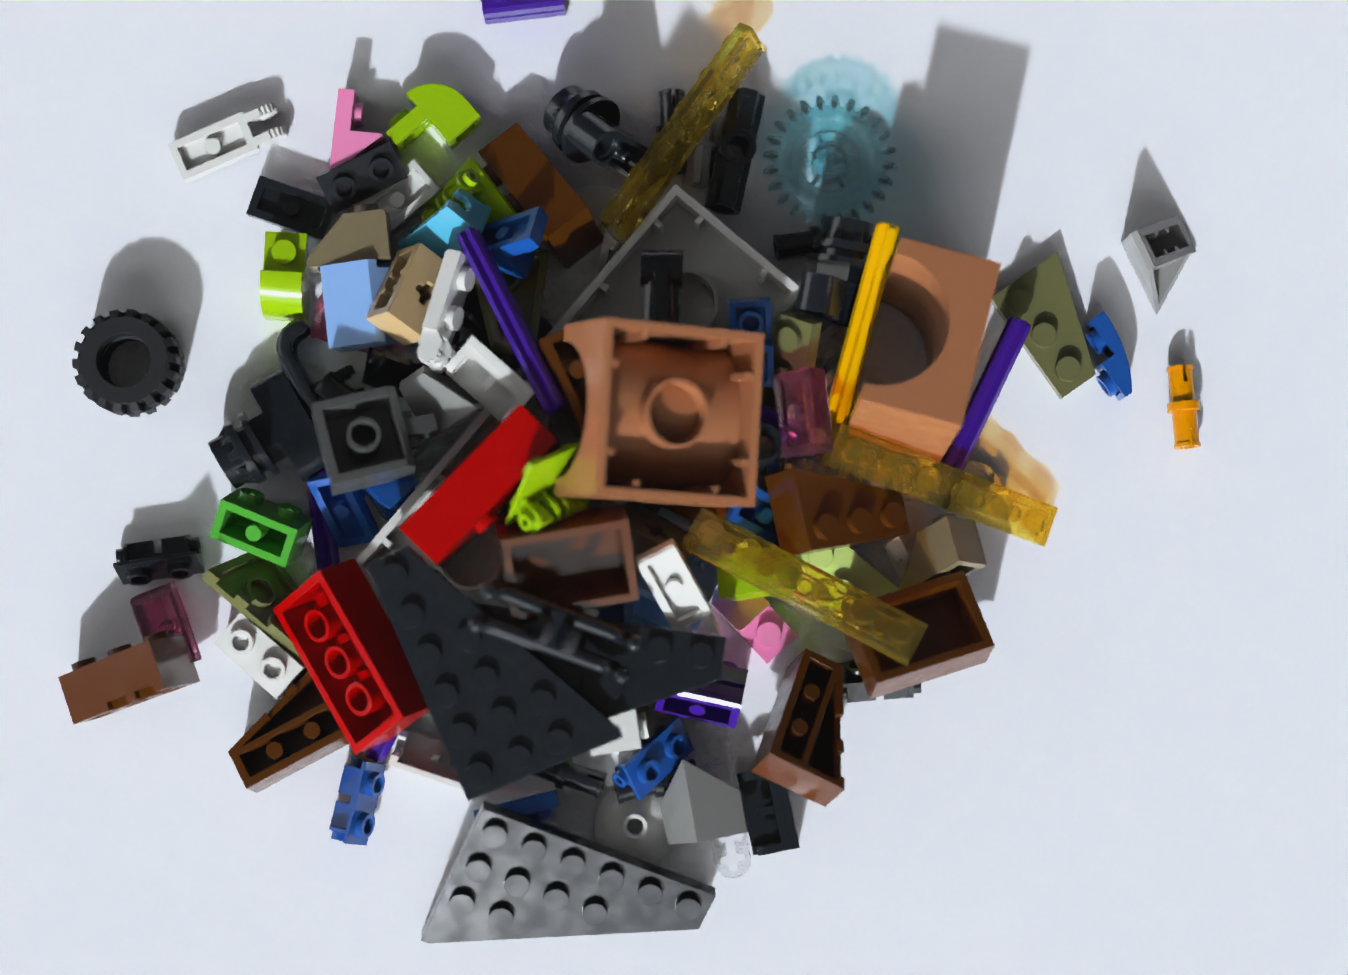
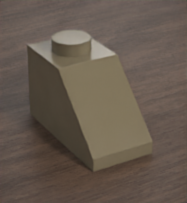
[307,204,394,274]
[899,513,987,590]

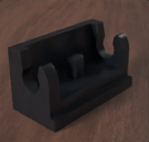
[736,770,800,856]

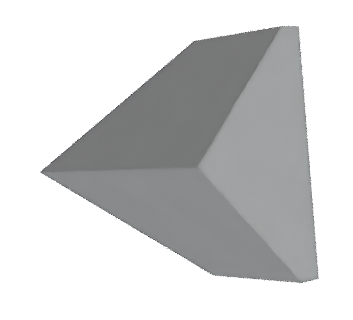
[1121,215,1197,316]
[399,366,485,440]
[660,759,749,845]

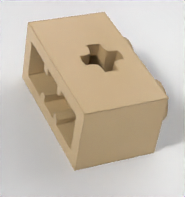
[365,243,443,346]

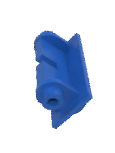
[612,716,694,801]
[329,757,386,846]

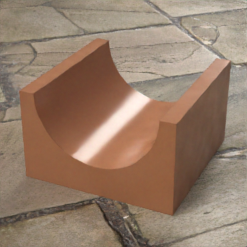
[843,237,1001,464]
[554,317,765,507]

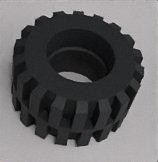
[72,309,185,417]

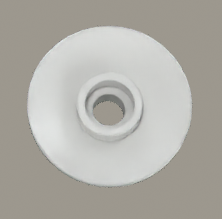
[594,790,671,863]

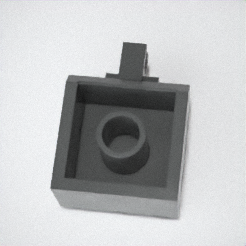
[311,386,439,496]

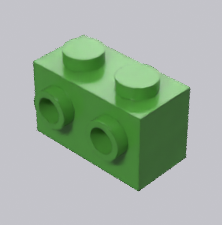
[209,487,314,568]

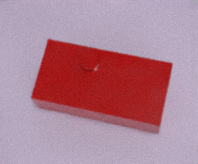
[399,404,561,568]
[273,558,429,755]

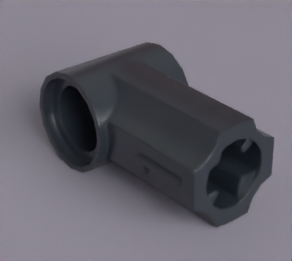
[640,249,683,324]

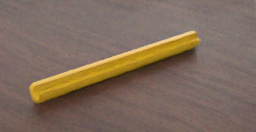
[814,221,900,462]

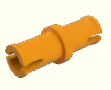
[1166,364,1201,450]

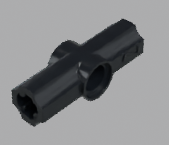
[704,87,766,215]

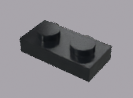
[246,175,335,241]

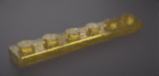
[598,21,765,244]
[821,423,1058,547]
[681,508,928,666]

